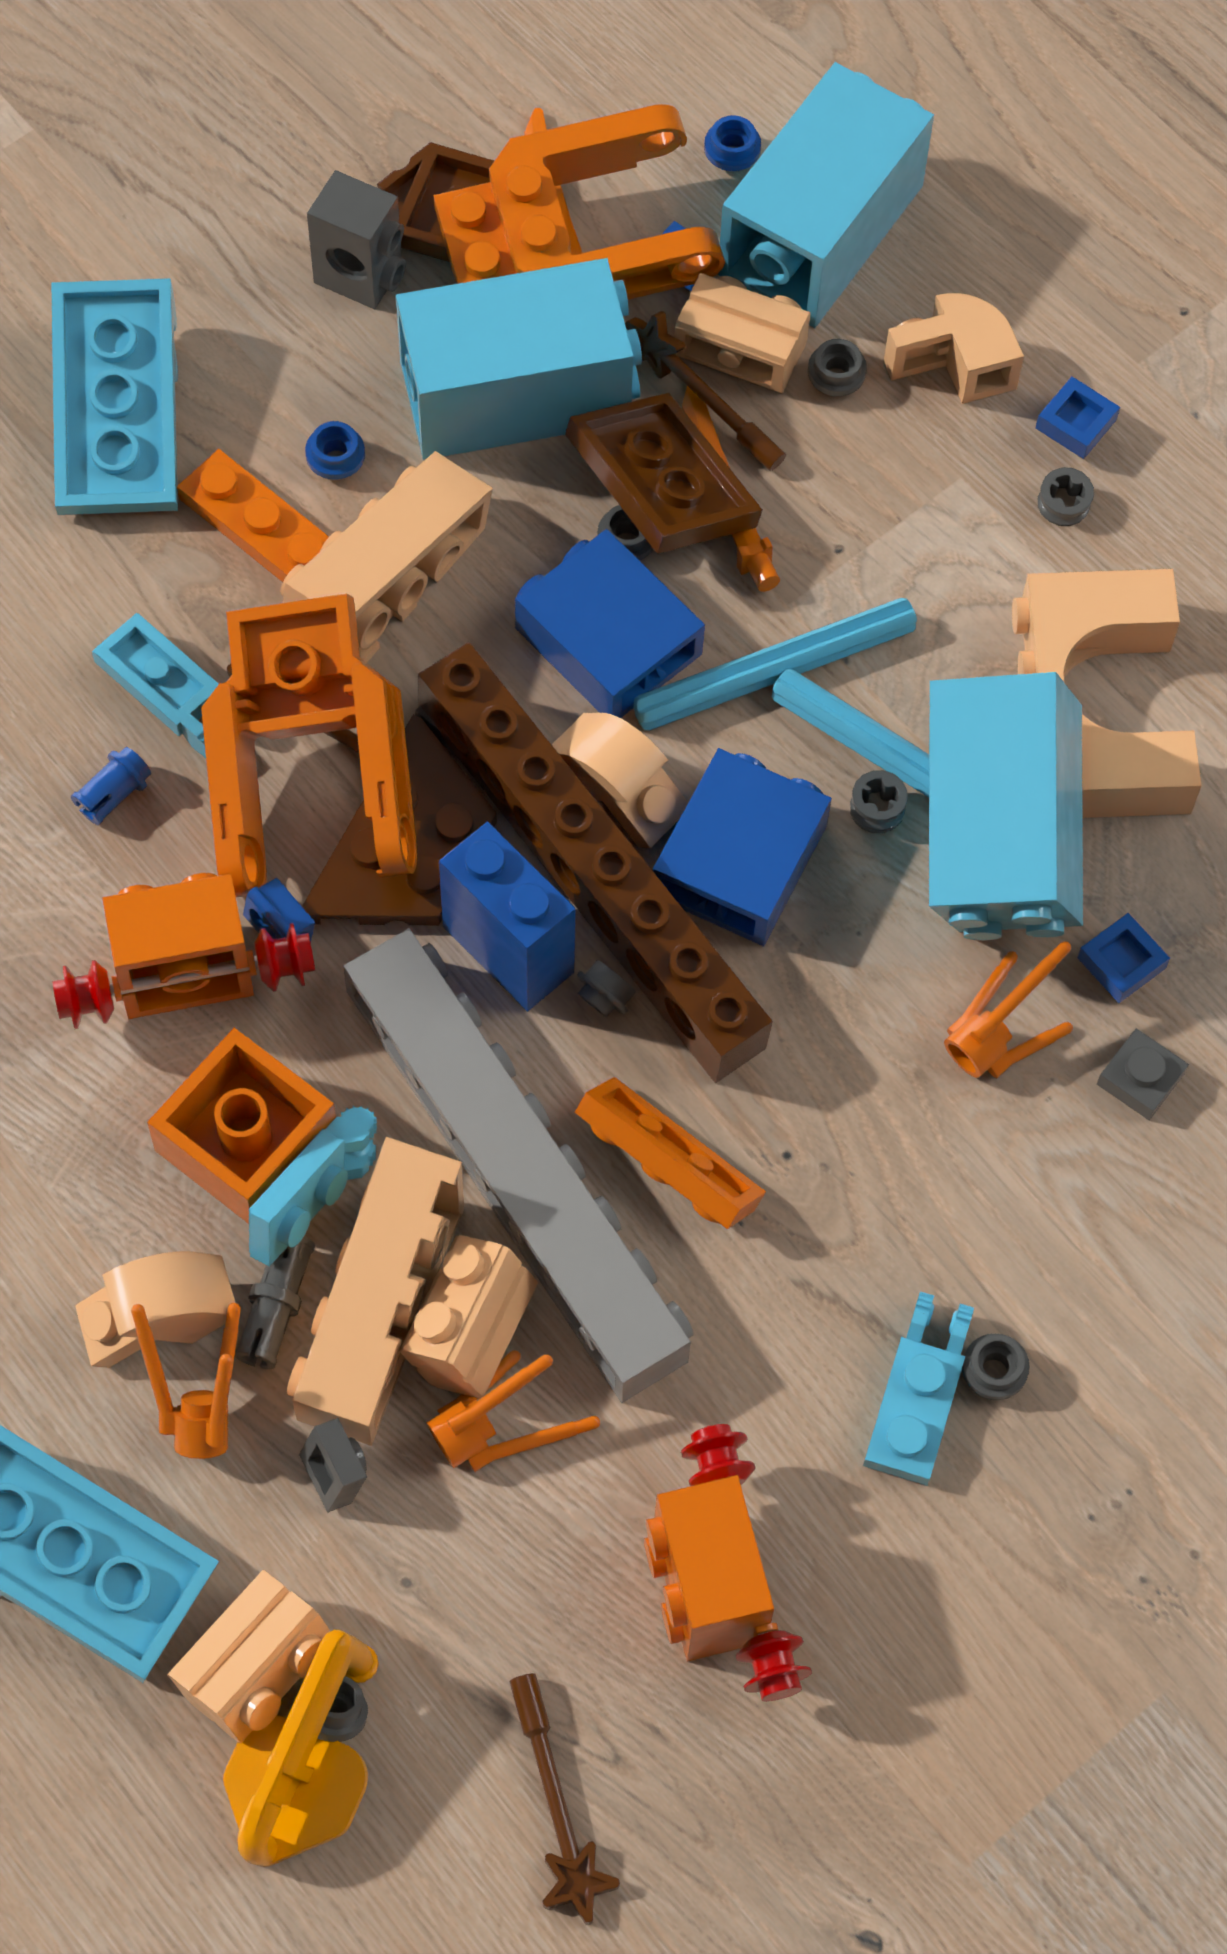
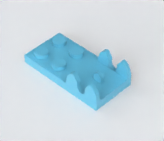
[51,278,178,515]
[0,1425,219,1683]

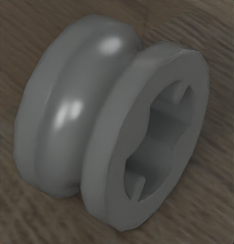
[1037,467,1094,526]
[850,770,908,833]

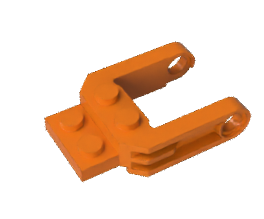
[433,104,725,300]
[201,593,417,897]

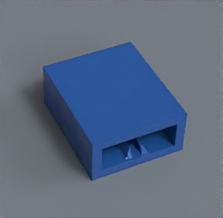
[515,529,705,718]
[653,748,832,947]
[439,821,576,1012]

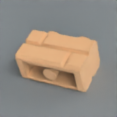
[674,273,811,393]
[399,1235,538,1399]
[167,1570,330,1743]

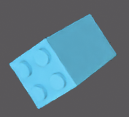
[717,62,934,328]
[396,258,642,460]
[929,672,1083,940]

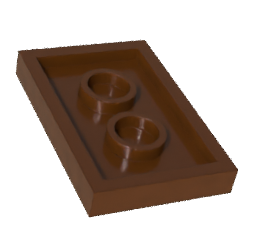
[565,393,763,554]

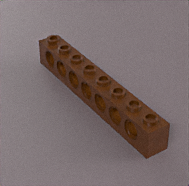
[418,642,773,1084]

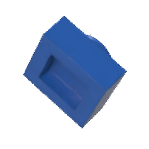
[1035,376,1120,459]
[1077,913,1170,1003]

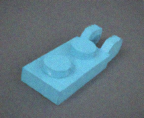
[92,613,219,759]
[249,1106,377,1267]
[863,1291,974,1486]

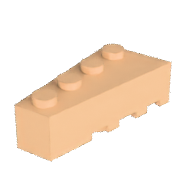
[280,451,493,663]
[287,1137,465,1446]

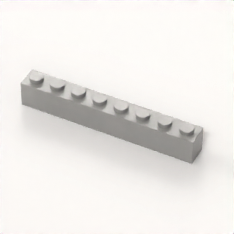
[343,928,693,1403]

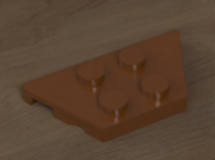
[377,142,494,262]
[302,714,497,926]

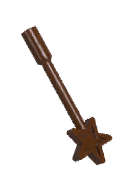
[625,311,786,472]
[509,1673,620,1925]

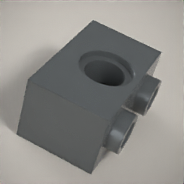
[307,170,406,309]

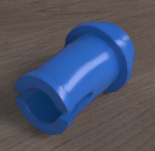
[71,747,152,825]

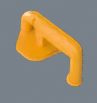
[223,1629,379,1867]

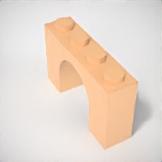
[1012,569,1202,818]

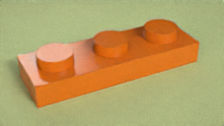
[177,448,329,582]
[574,1077,766,1229]

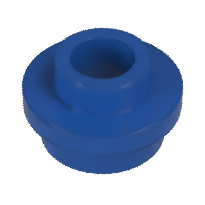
[704,115,761,171]
[305,421,365,480]

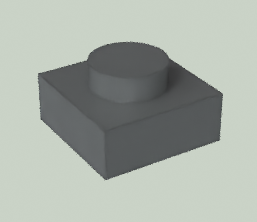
[1097,1028,1189,1121]
[299,1418,367,1513]

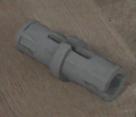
[235,1236,315,1369]

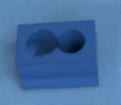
[243,878,315,942]

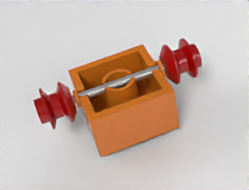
[52,873,316,1029]
[644,1424,812,1702]

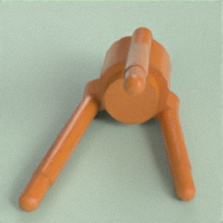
[944,941,1073,1079]
[131,1303,241,1459]
[426,1350,600,1472]

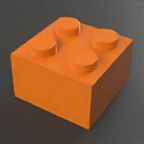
[147,1027,336,1224]

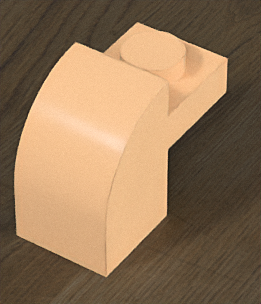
[884,293,1024,404]
[552,713,688,848]
[75,1251,235,1368]

